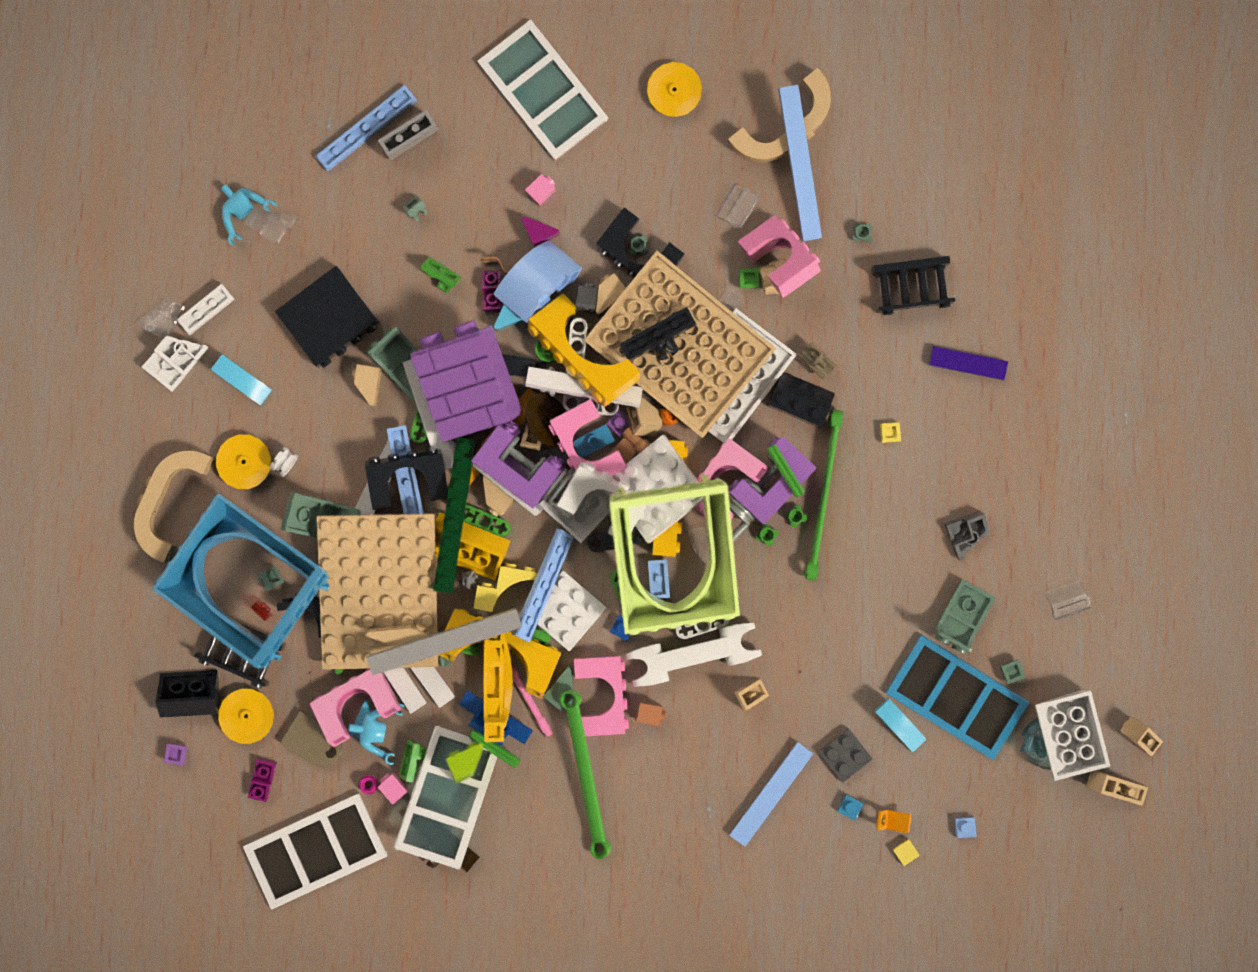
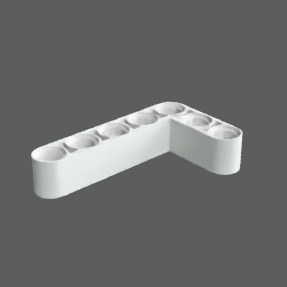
[563,318,619,416]

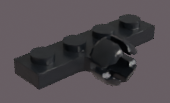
[619,307,697,361]

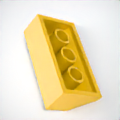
[435,512,511,581]

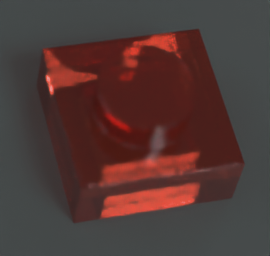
[251,602,273,621]

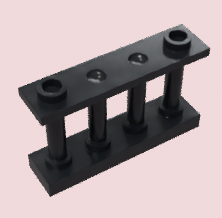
[871,256,955,316]
[194,624,286,688]

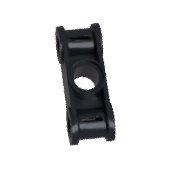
[588,527,642,552]

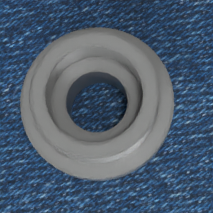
[463,570,478,590]

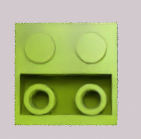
[446,742,483,784]

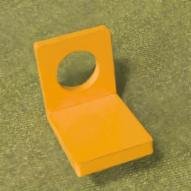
[876,809,911,833]

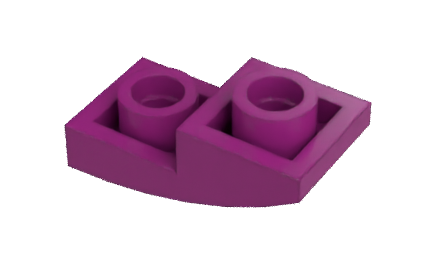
[481,270,502,312]
[248,757,277,802]

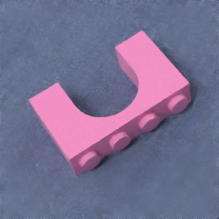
[738,215,821,298]
[549,399,627,476]
[695,438,769,519]
[574,655,629,736]
[310,668,401,747]

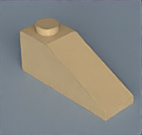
[366,624,430,647]
[1086,770,1148,806]

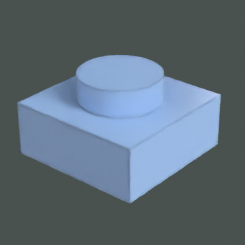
[954,816,977,838]

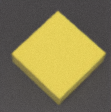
[880,422,901,443]
[892,839,920,866]

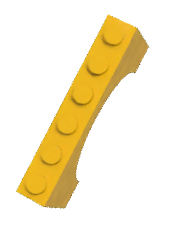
[528,294,640,407]
[438,608,561,699]

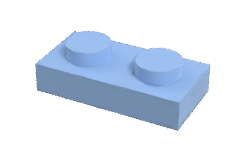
[648,559,670,599]

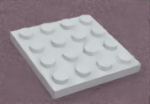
[612,435,703,543]

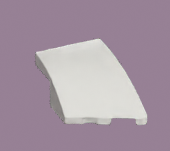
[142,336,208,392]

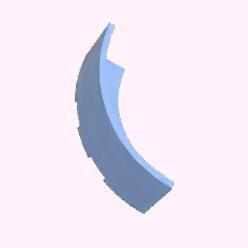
[494,241,582,323]

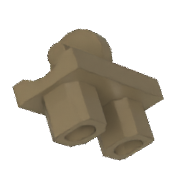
[799,342,837,379]

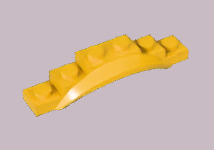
[483,633,513,742]

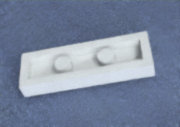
[177,284,235,335]

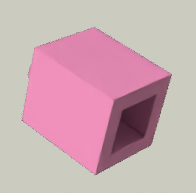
[525,174,556,206]
[378,773,409,805]

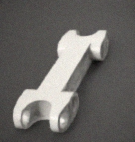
[626,622,762,687]

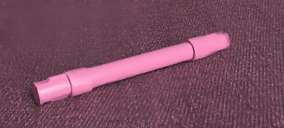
[511,662,553,737]

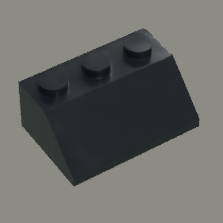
[767,372,835,428]
[155,670,220,718]

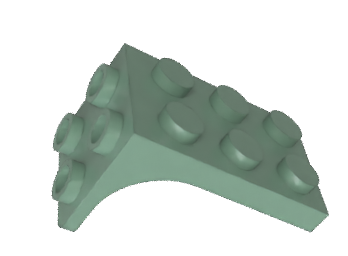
[368,327,417,401]
[280,492,361,538]
[932,579,996,654]

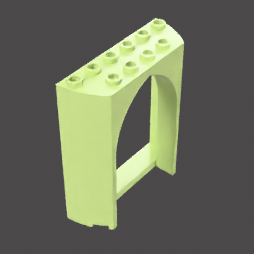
[610,475,740,635]

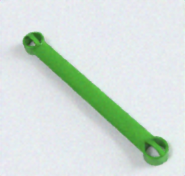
[804,409,843,581]
[560,689,611,859]

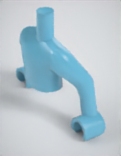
[221,185,277,245]
[348,703,405,765]

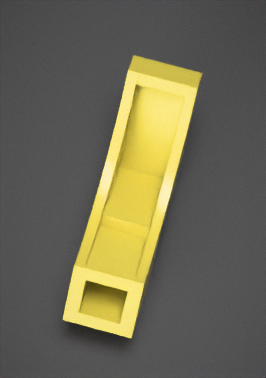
[473,563,538,612]

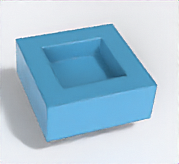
[837,794,864,821]

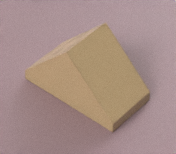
[520,424,542,451]
[734,679,769,711]

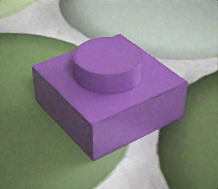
[606,410,631,437]
[164,743,188,766]

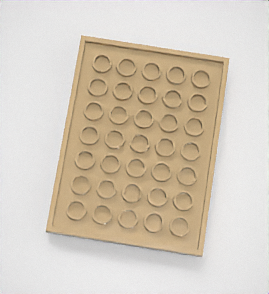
[584,251,777,438]
[317,513,439,669]

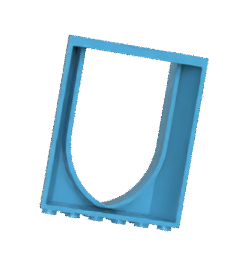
[152,493,330,668]

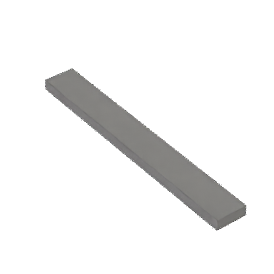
[366,608,522,676]

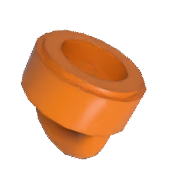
[659,407,678,426]

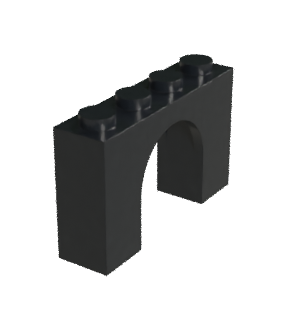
[596,207,685,279]
[365,448,448,510]

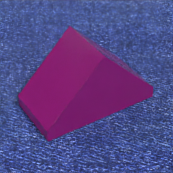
[522,216,560,247]

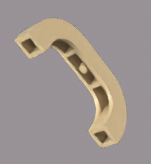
[727,68,831,163]
[134,451,214,563]

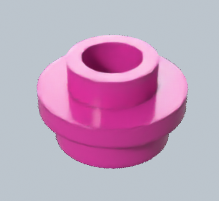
[359,775,378,794]

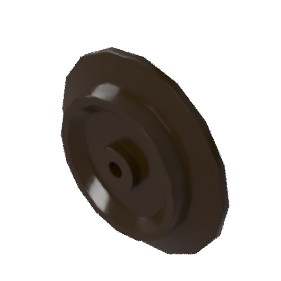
[525,393,566,446]

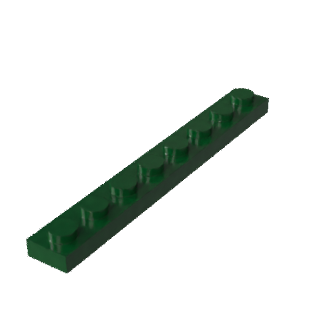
[433,437,476,594]

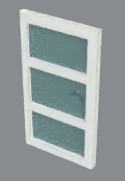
[477,20,608,160]
[393,726,497,870]

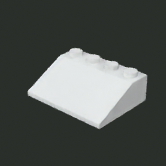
[1035,689,1110,781]

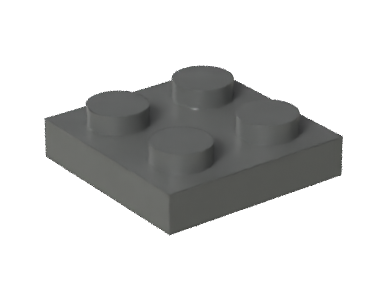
[819,728,872,783]

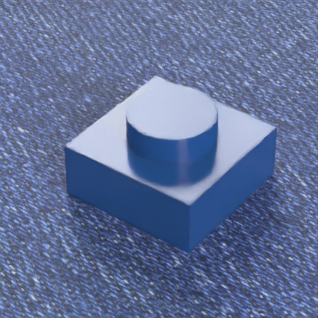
[610,615,630,641]

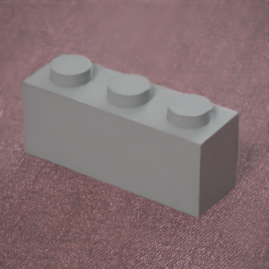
[378,110,439,161]

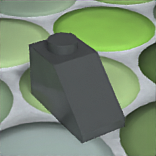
[575,283,598,313]

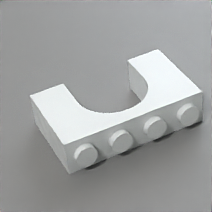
[557,462,647,537]

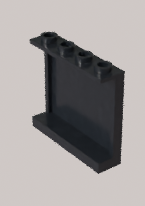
[275,266,380,368]

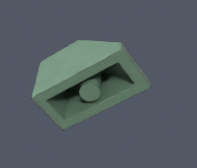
[543,666,573,711]

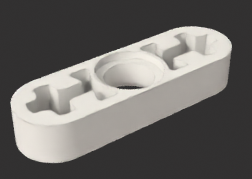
[676,619,729,639]

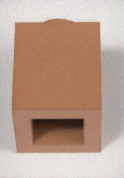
[636,701,666,726]

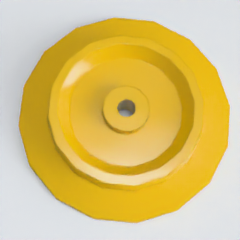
[647,62,702,117]
[216,435,271,489]
[218,689,274,744]

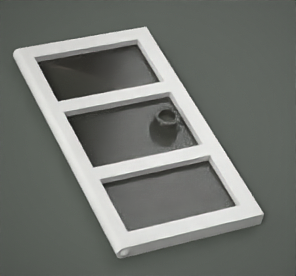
[243,793,388,909]

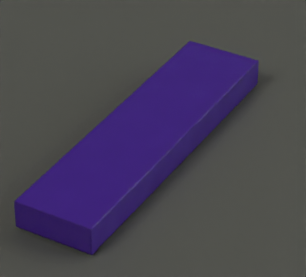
[929,346,1008,381]

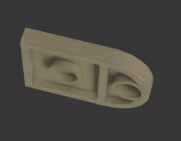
[280,710,343,767]

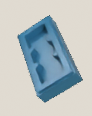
[573,424,615,458]

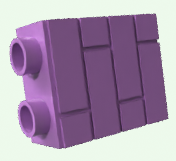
[410,320,523,442]

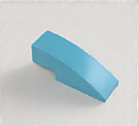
[210,354,272,405]
[874,698,926,752]

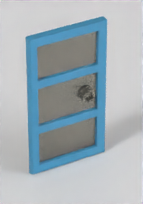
[885,635,1029,761]

